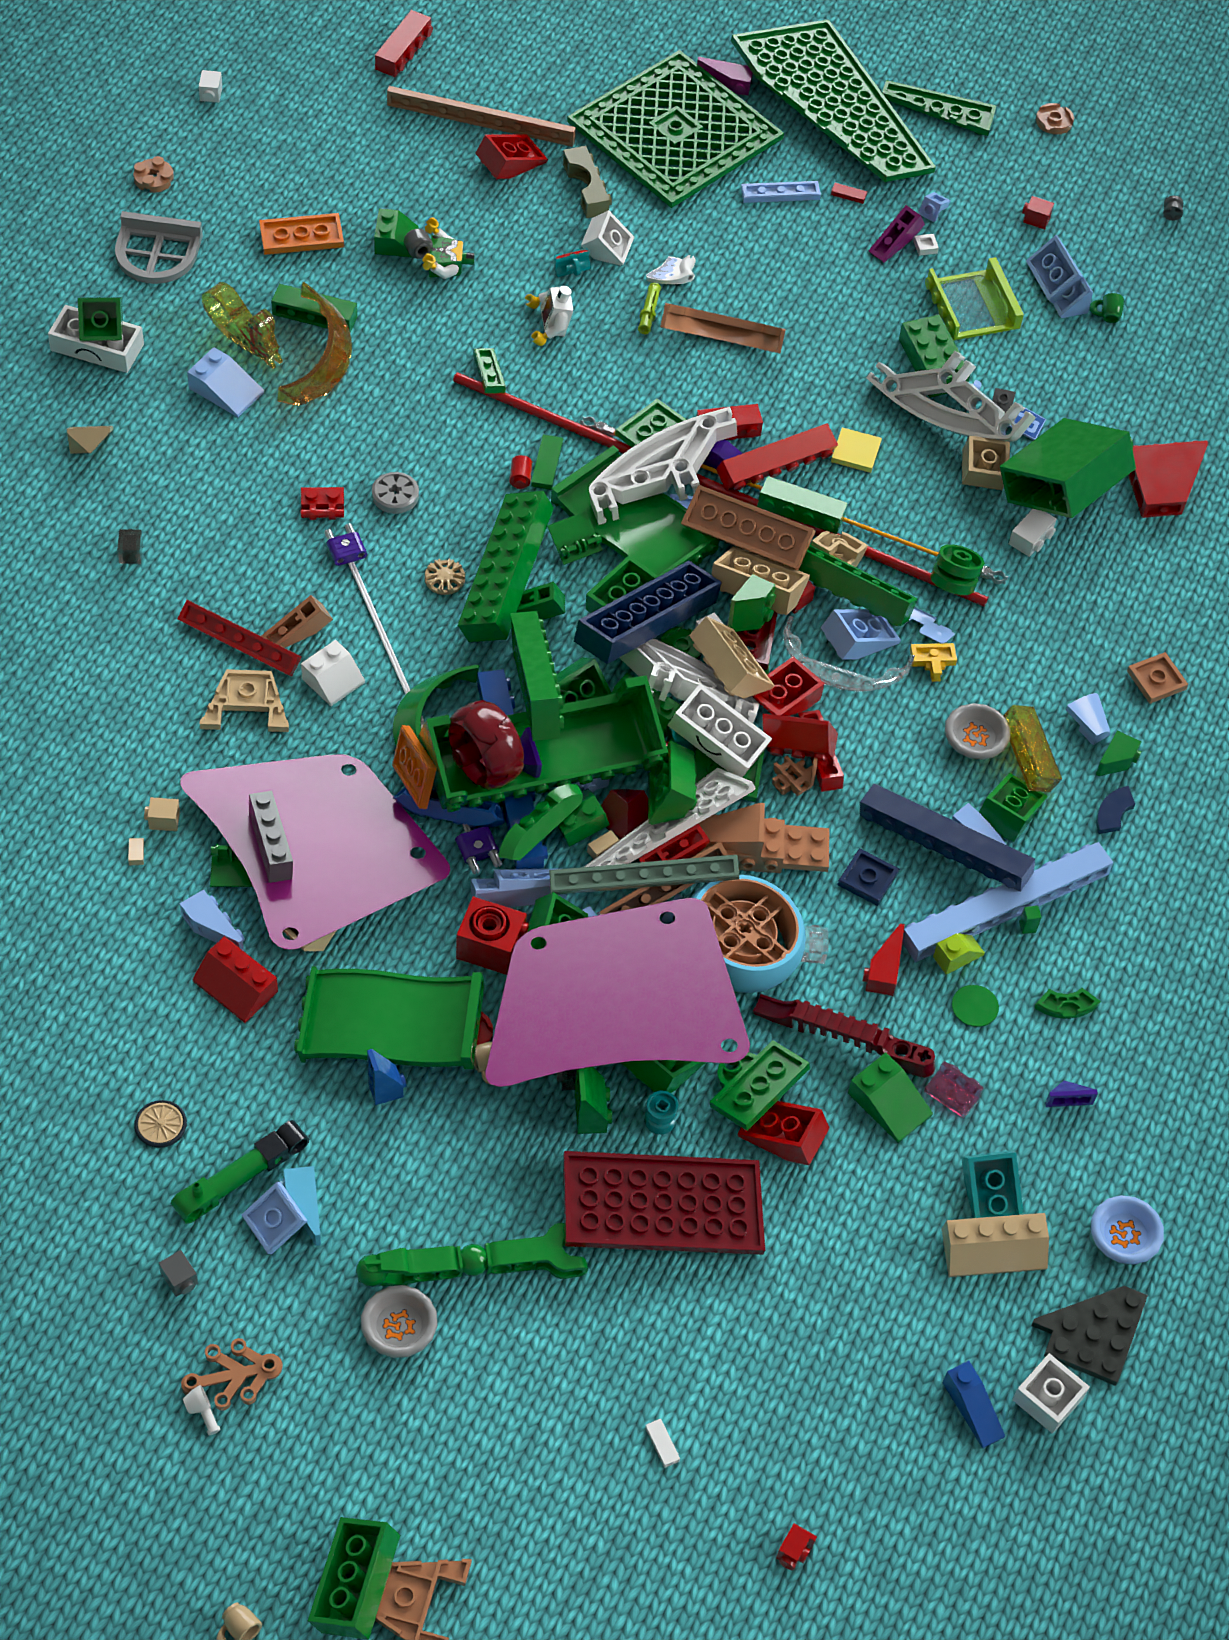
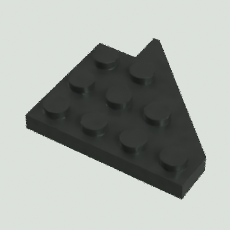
[1031,1286,1148,1386]

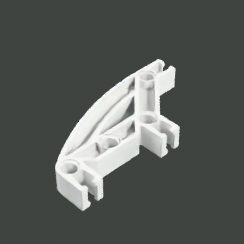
[866,351,1036,442]
[589,407,737,525]
[619,638,759,724]

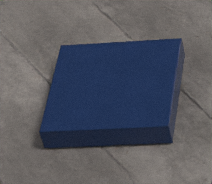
[837,848,900,906]

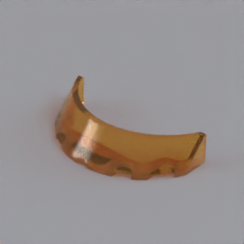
[277,282,352,406]

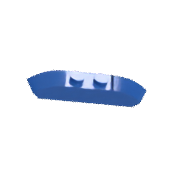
[393,787,505,829]

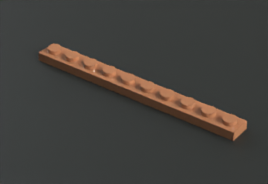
[387,86,576,147]

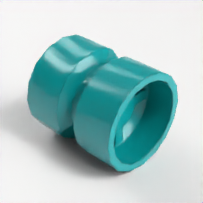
[644,1091,678,1135]

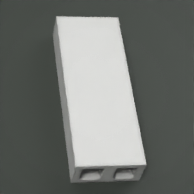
[645,1419,680,1468]

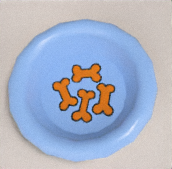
[1091,1195,1164,1265]

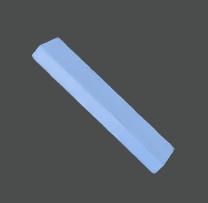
[741,181,821,203]

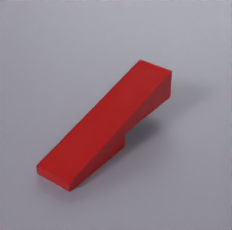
[798,710,844,792]

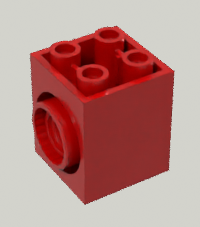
[456,896,529,975]

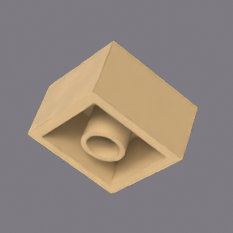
[962,435,1010,490]

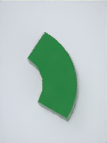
[1034,988,1101,1019]

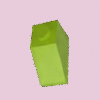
[933,933,985,975]

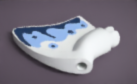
[646,255,696,284]

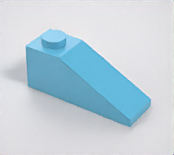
[280,1166,321,1246]

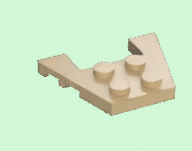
[200,669,289,732]

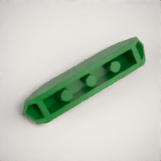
[498,784,583,861]

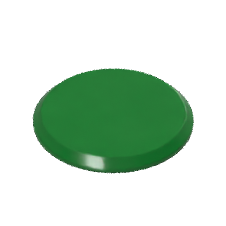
[952,985,999,1027]

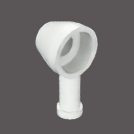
[183,1385,221,1435]

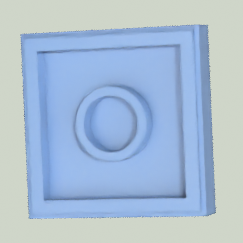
[241,1182,308,1254]

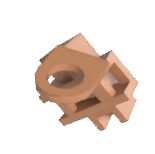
[772,756,817,796]

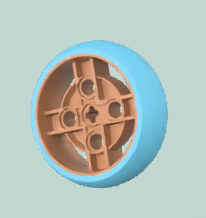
[691,875,806,993]

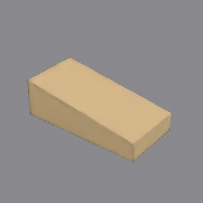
[128,838,144,865]

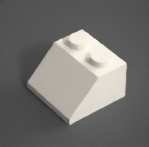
[581,210,634,266]
[301,640,365,706]

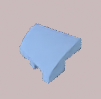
[1066,693,1110,745]

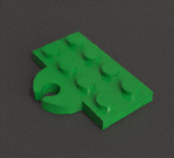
[709,1040,810,1131]

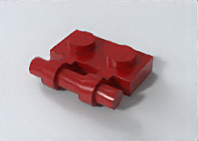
[301,487,344,520]

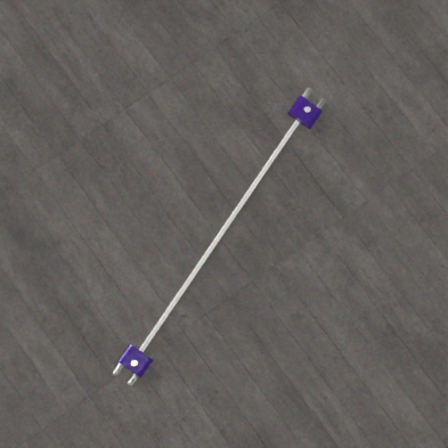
[324,523,502,874]

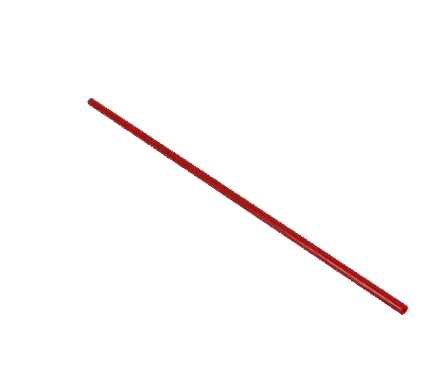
[453,372,989,607]

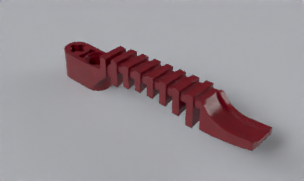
[753,994,935,1078]

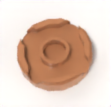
[1036,103,1074,134]

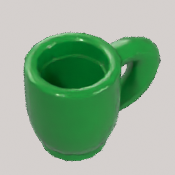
[1089,293,1124,323]

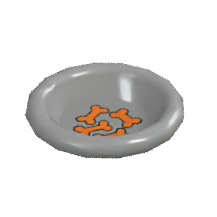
[945,703,1011,760]
[361,1285,438,1358]

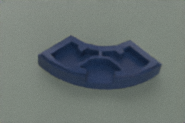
[1096,786,1135,834]

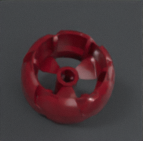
[448,700,524,790]

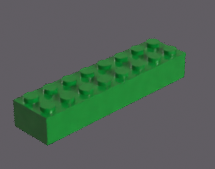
[458,491,553,642]
[510,611,564,741]

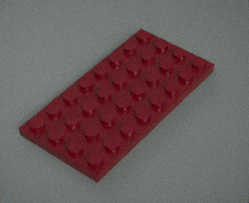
[562,1151,766,1255]

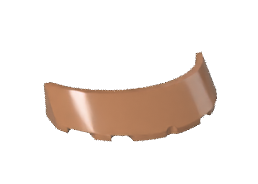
[660,303,786,354]

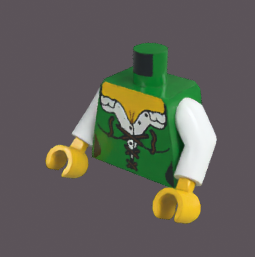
[422,217,475,279]

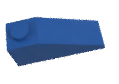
[367,1049,407,1105]
[942,1361,1005,1449]

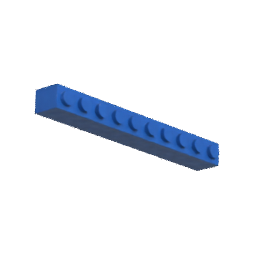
[477,669,548,869]

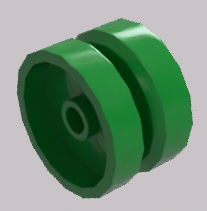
[930,544,985,595]

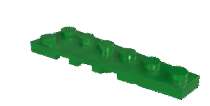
[882,80,997,136]

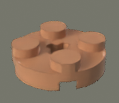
[133,156,174,193]

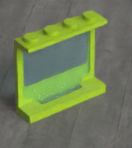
[925,257,1024,341]

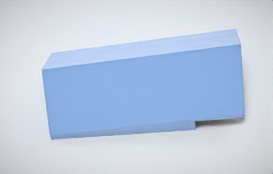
[1026,235,1093,318]
[471,868,567,907]

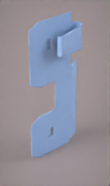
[907,607,955,644]

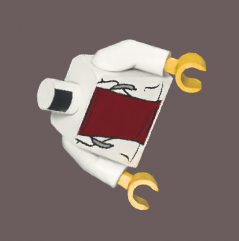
[525,286,573,346]

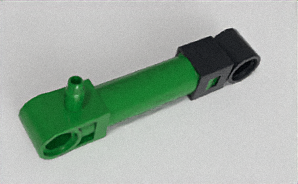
[171,1120,310,1224]

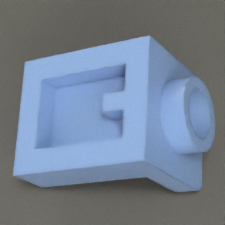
[918,192,951,222]

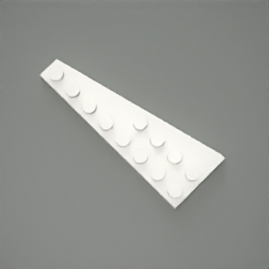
[585,768,756,867]

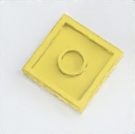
[831,427,882,473]

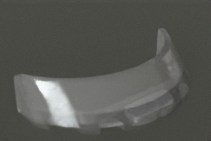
[783,616,915,691]

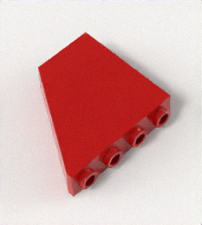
[1128,440,1208,518]

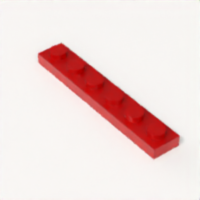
[177,600,302,676]

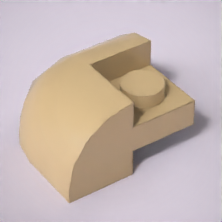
[811,531,868,567]

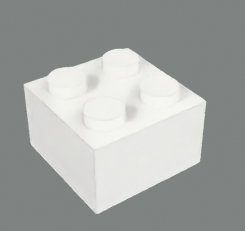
[1012,1353,1090,1434]

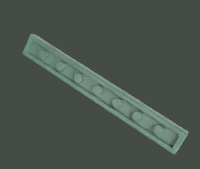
[549,855,740,895]

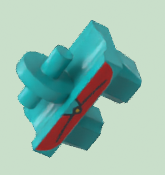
[554,249,591,277]

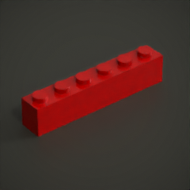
[716,423,838,491]

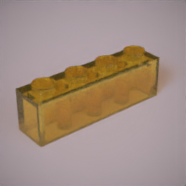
[1003,705,1062,792]

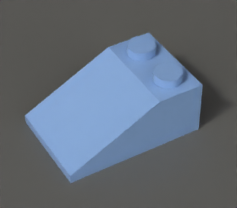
[187,347,264,418]
[821,609,901,660]

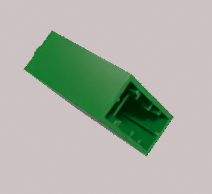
[1000,418,1136,518]

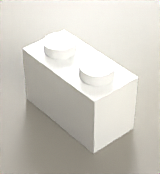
[1009,509,1057,557]

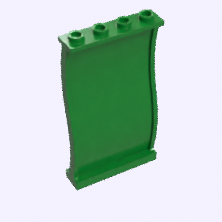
[551,445,719,576]
[294,966,485,1069]

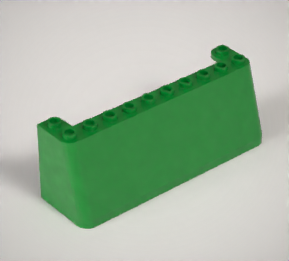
[418,675,668,812]

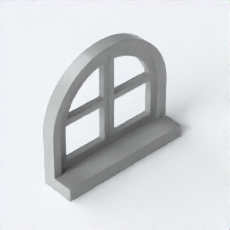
[115,211,203,284]

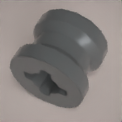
[1163,196,1184,221]

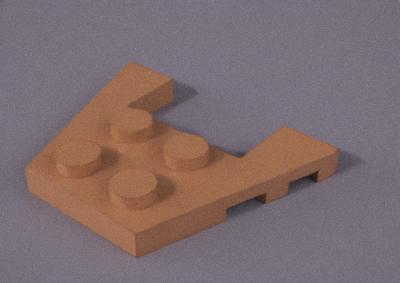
[375,1559,472,1640]

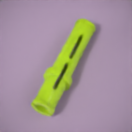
[638,283,661,335]

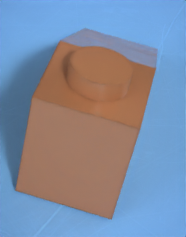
[261,595,333,648]

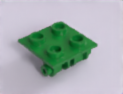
[547,511,602,565]
[210,844,253,887]

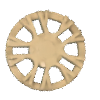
[425,559,465,595]

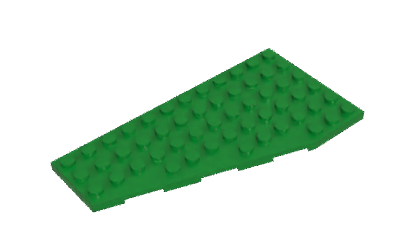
[730,19,936,182]

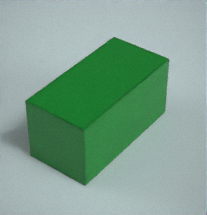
[1019,906,1042,934]

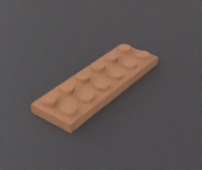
[681,484,815,570]

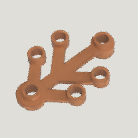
[181,1338,283,1411]

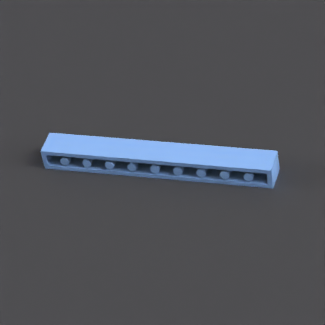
[902,842,1113,962]

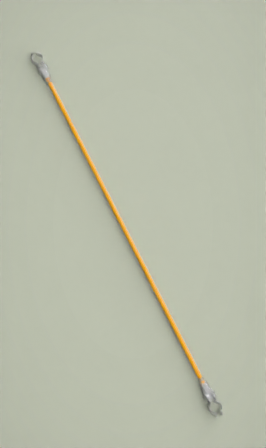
[580,417,1008,584]

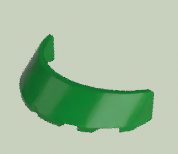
[392,665,480,785]

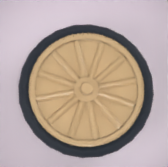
[134,1100,187,1148]

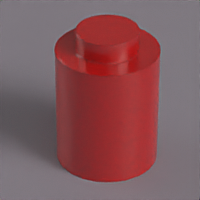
[509,455,532,489]

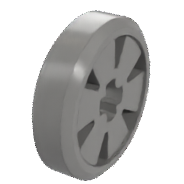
[372,472,419,514]

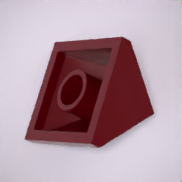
[601,789,648,840]

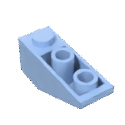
[180,890,245,951]

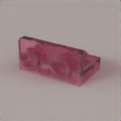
[924,1061,984,1119]

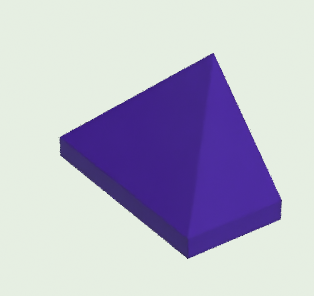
[520,727,542,778]
[1045,1080,1098,1107]

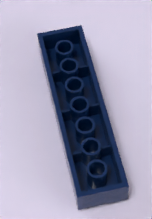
[574,561,722,664]

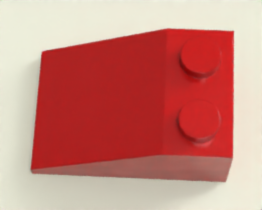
[475,134,548,179]
[752,656,825,716]
[738,1101,830,1165]

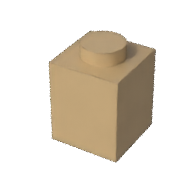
[144,797,180,831]

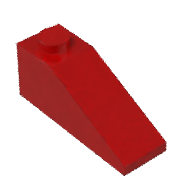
[638,823,710,863]
[862,924,905,996]

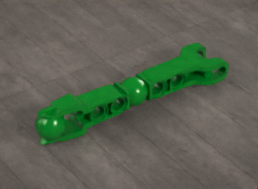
[356,1223,588,1287]

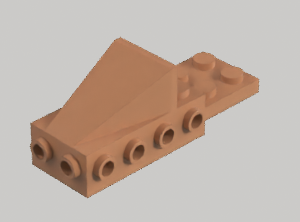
[698,803,829,873]

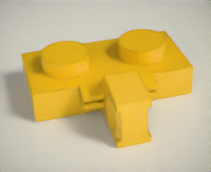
[910,643,957,682]

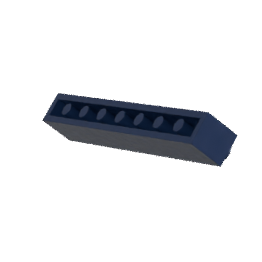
[860,784,1035,892]

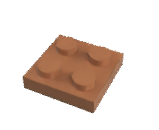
[1127,652,1189,704]

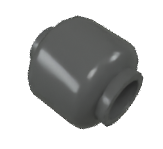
[404,228,433,259]

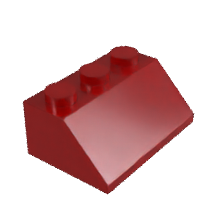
[762,714,838,761]
[192,936,278,1023]

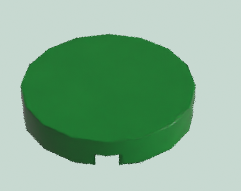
[661,627,702,660]

